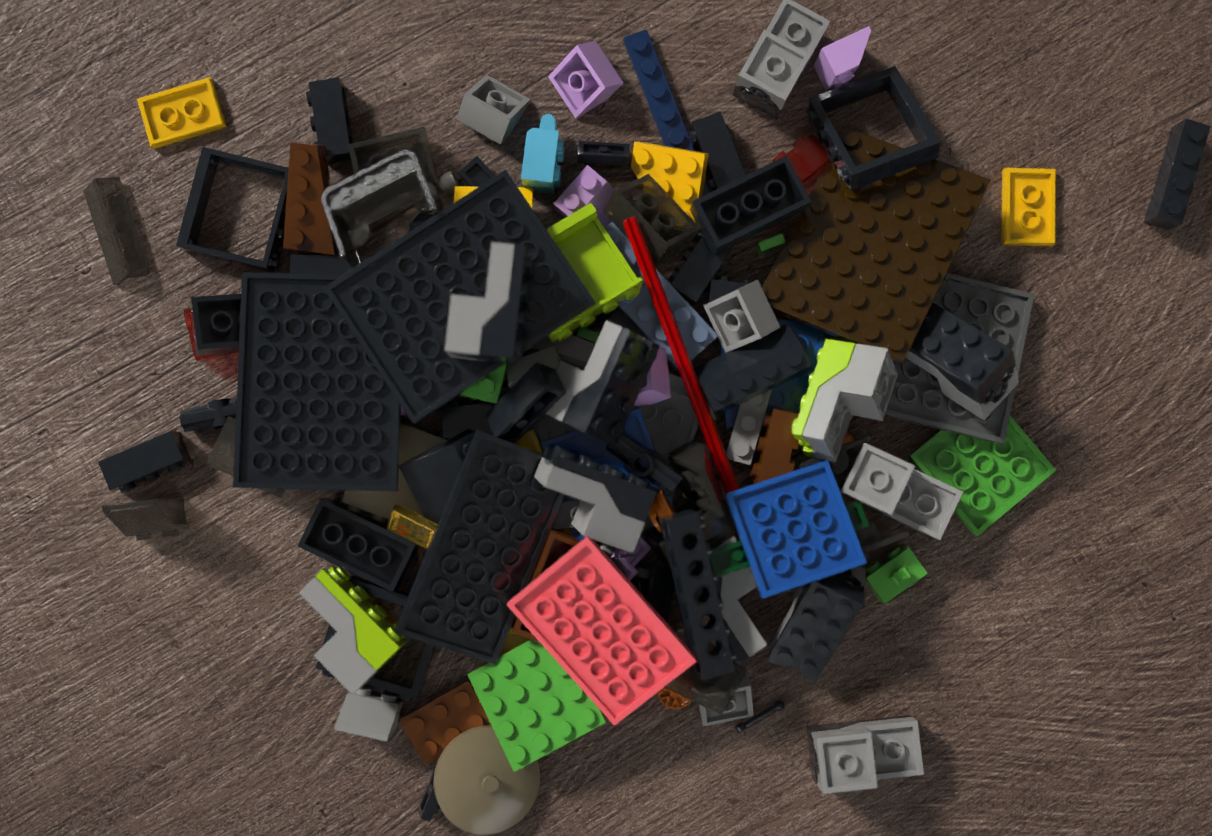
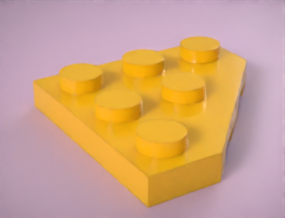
[631,141,709,232]

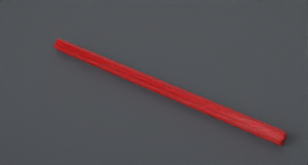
[623,217,739,494]

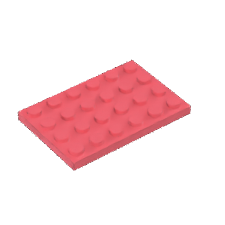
[507,536,697,726]

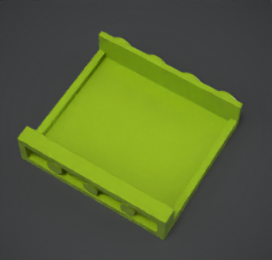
[546,203,643,343]

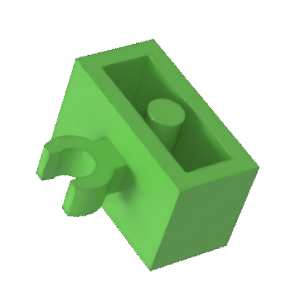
[865,546,928,604]

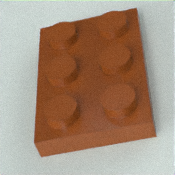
[400,679,491,766]

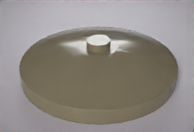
[434,725,540,835]

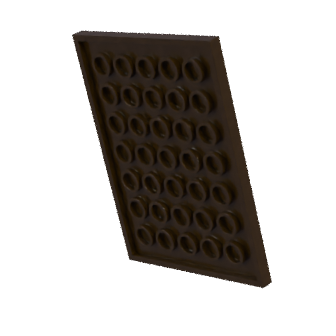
[762,127,991,365]

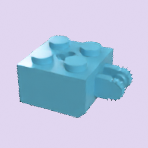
[521,114,565,195]

